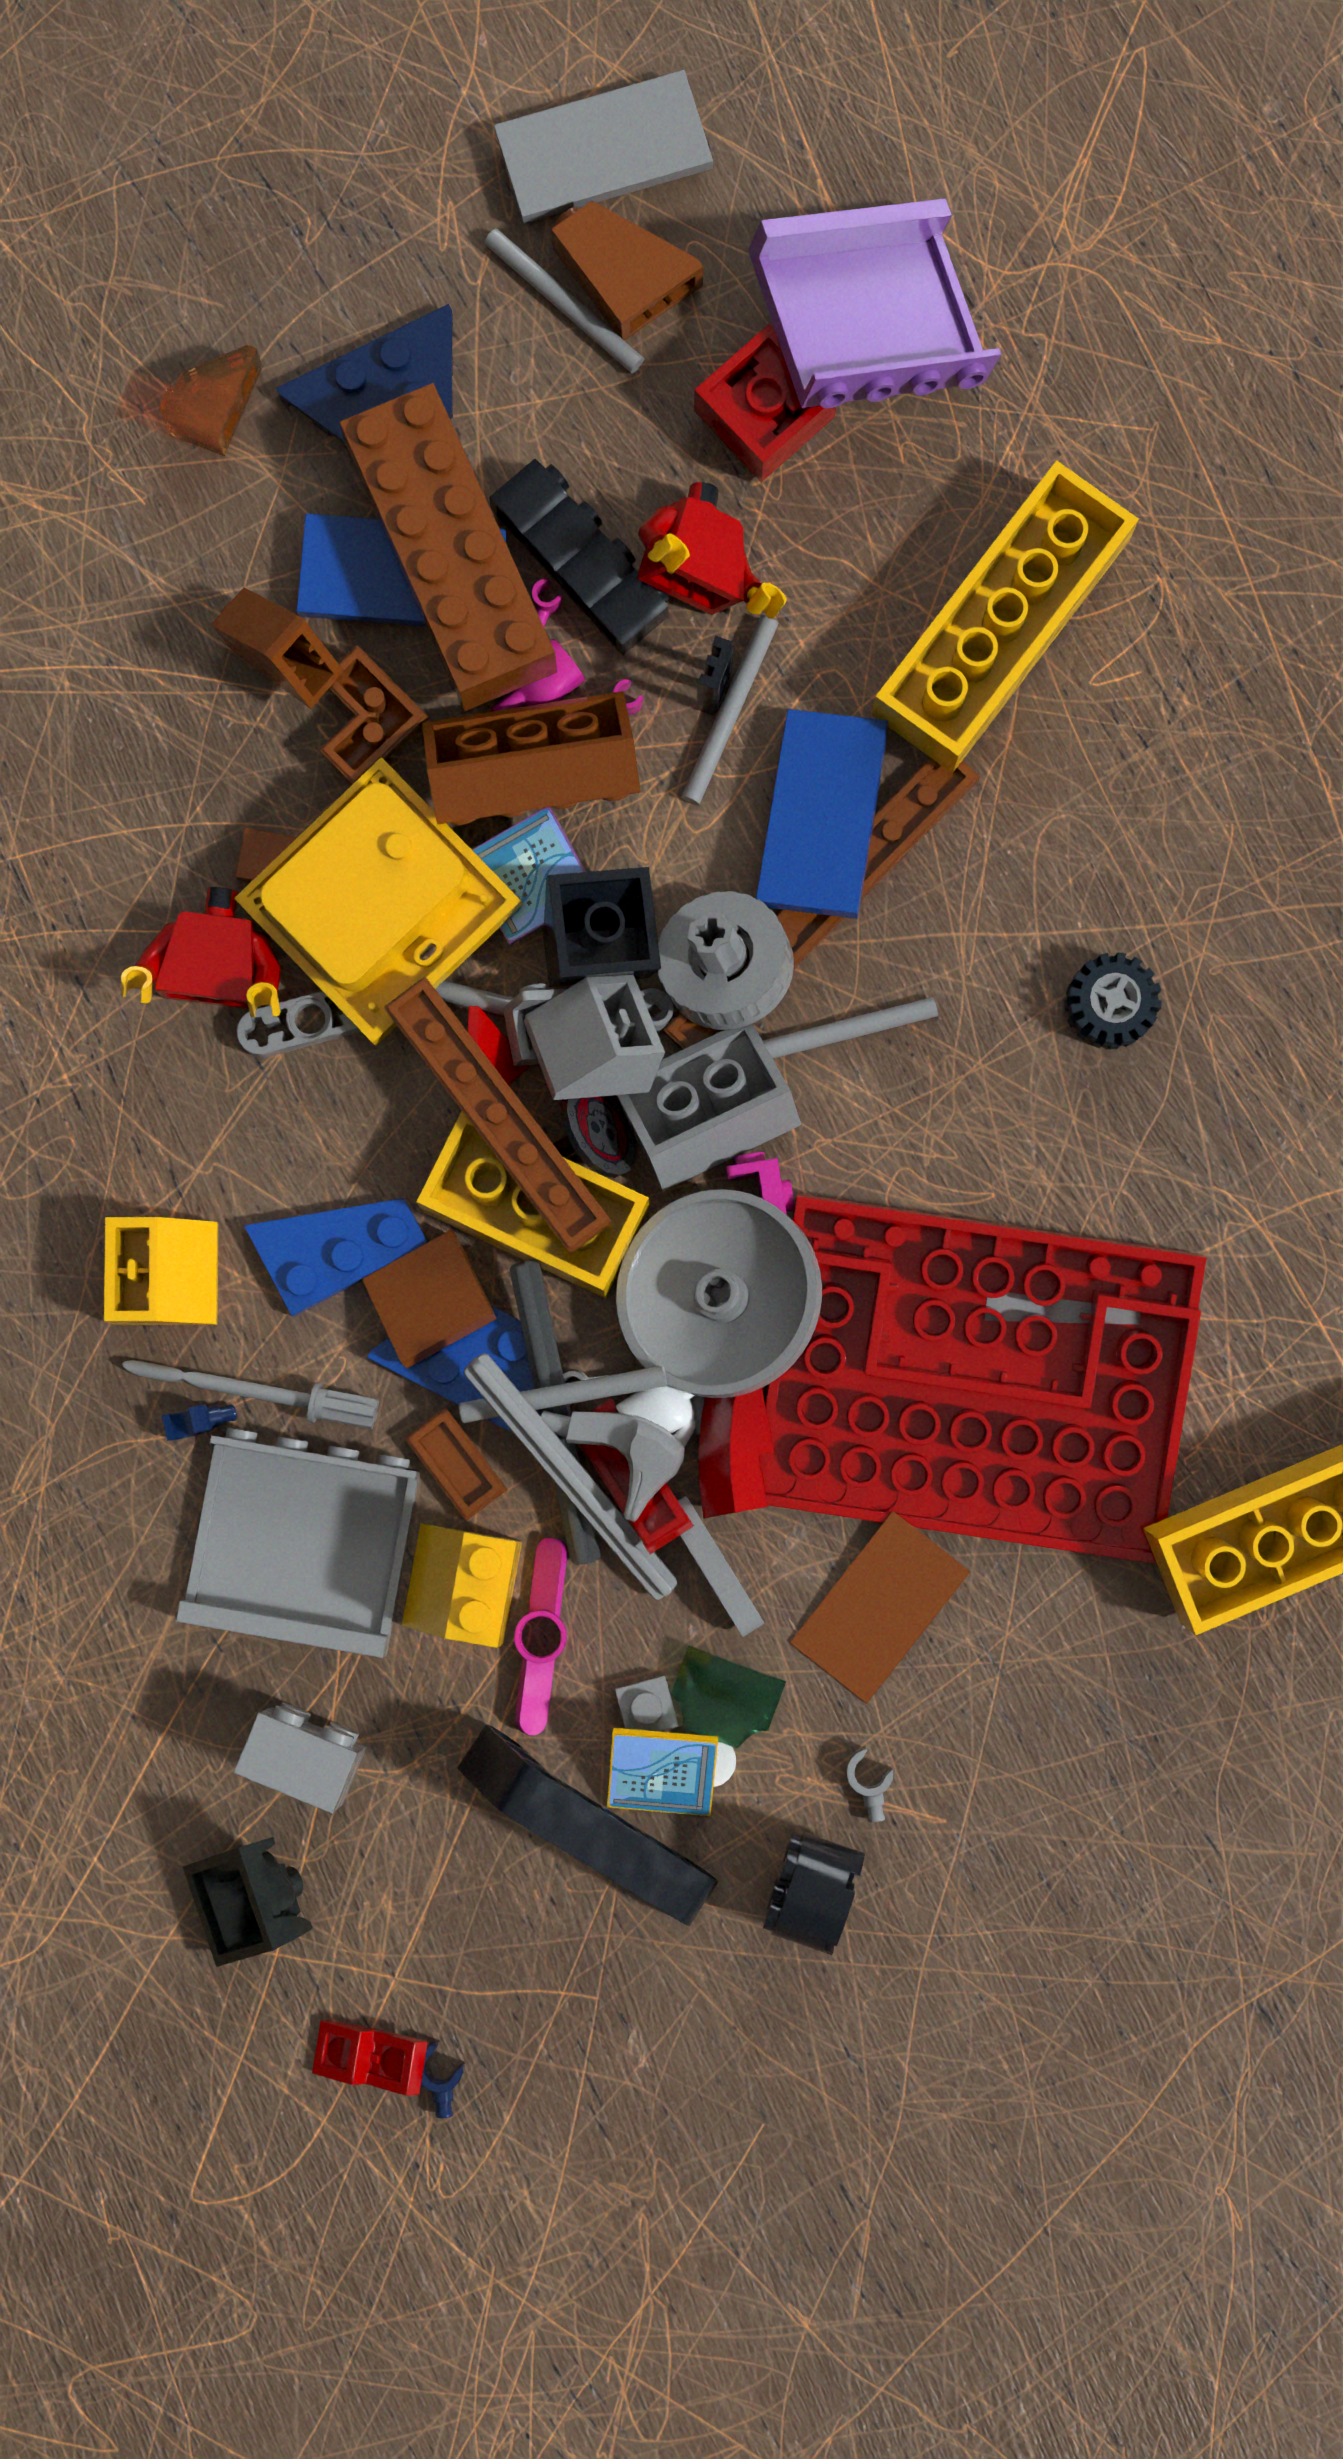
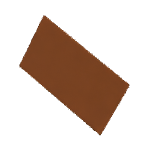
[790,1511,970,1704]

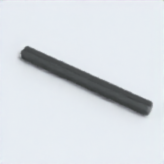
[510,1260,601,1565]

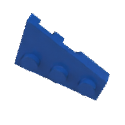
[244,1198,428,1317]

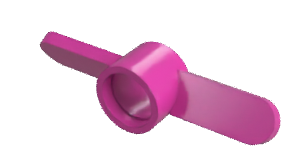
[514,1538,568,1735]

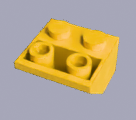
[104,1217,218,1325]

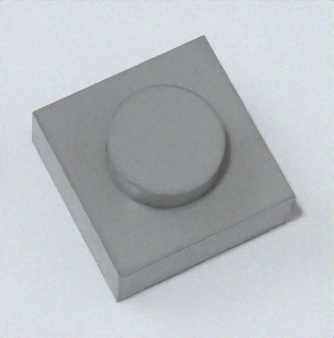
[615,1675,679,1731]

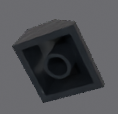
[543,867,661,987]

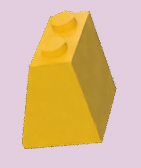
[402,1523,522,1648]

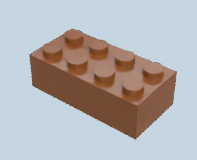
[422,691,641,825]

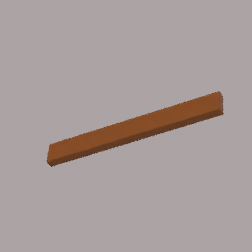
[663,757,980,1050]

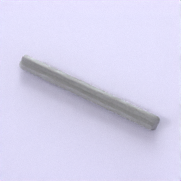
[464,1353,677,1600]

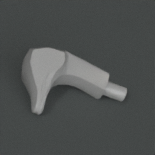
[541,1410,685,1522]

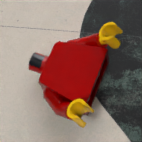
[637,482,787,619]
[121,887,281,1018]

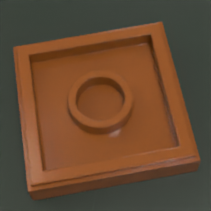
[362,1230,497,1368]

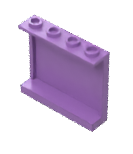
[748,198,1002,408]

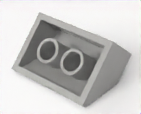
[616,1024,801,1191]

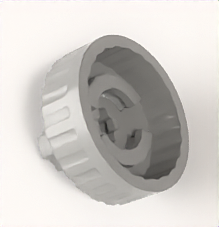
[658,891,794,1030]

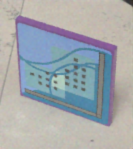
[472,807,586,945]

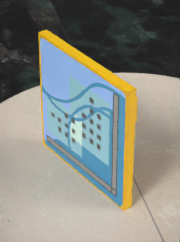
[607,1728,718,1816]

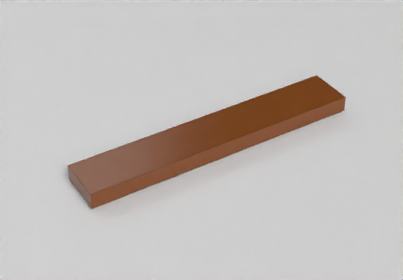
[384,977,612,1255]

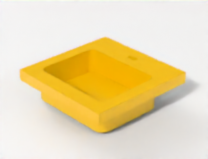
[234,757,523,1046]

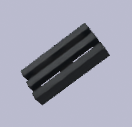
[697,636,734,715]

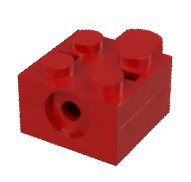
[694,323,836,483]

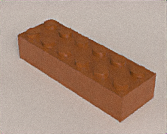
[340,383,557,712]

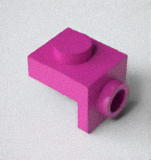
[725,1152,795,1215]

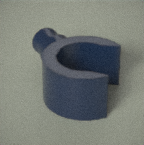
[161,1404,237,1441]
[421,2040,465,2118]

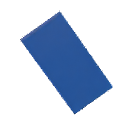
[297,514,507,626]
[756,709,889,919]

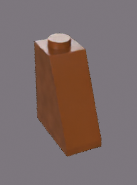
[551,201,703,341]
[211,587,344,709]

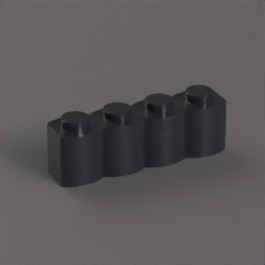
[489,459,669,655]

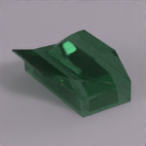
[671,1645,786,1748]

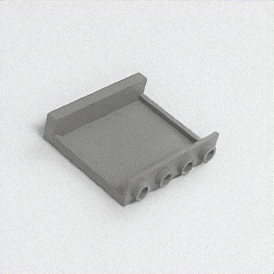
[176,1428,420,1658]

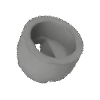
[641,988,674,1031]

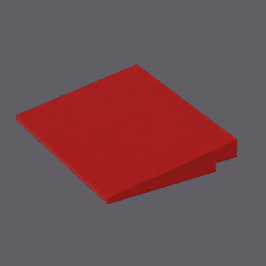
[758,1193,1207,1564]

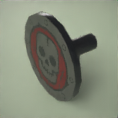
[553,1096,637,1178]

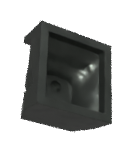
[182,1837,313,1967]

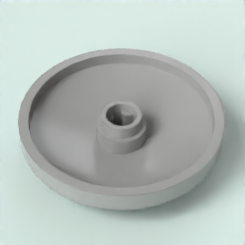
[616,1189,822,1398]

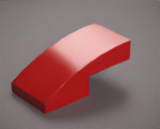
[312,2020,428,2096]

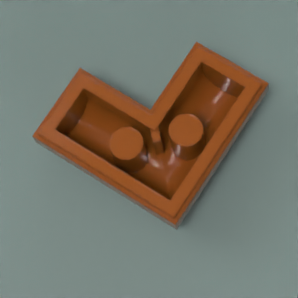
[319,645,428,786]

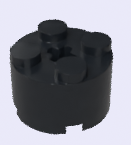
[763,1832,865,1955]

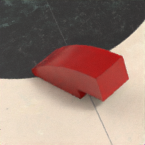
[698,1388,774,1519]

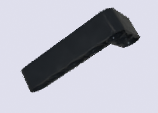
[457,1724,719,1926]

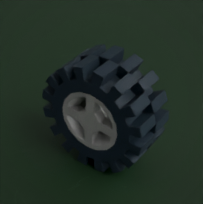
[1065,952,1162,1050]

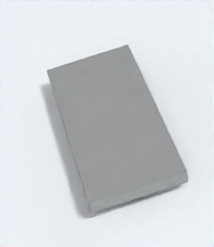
[494,70,713,224]

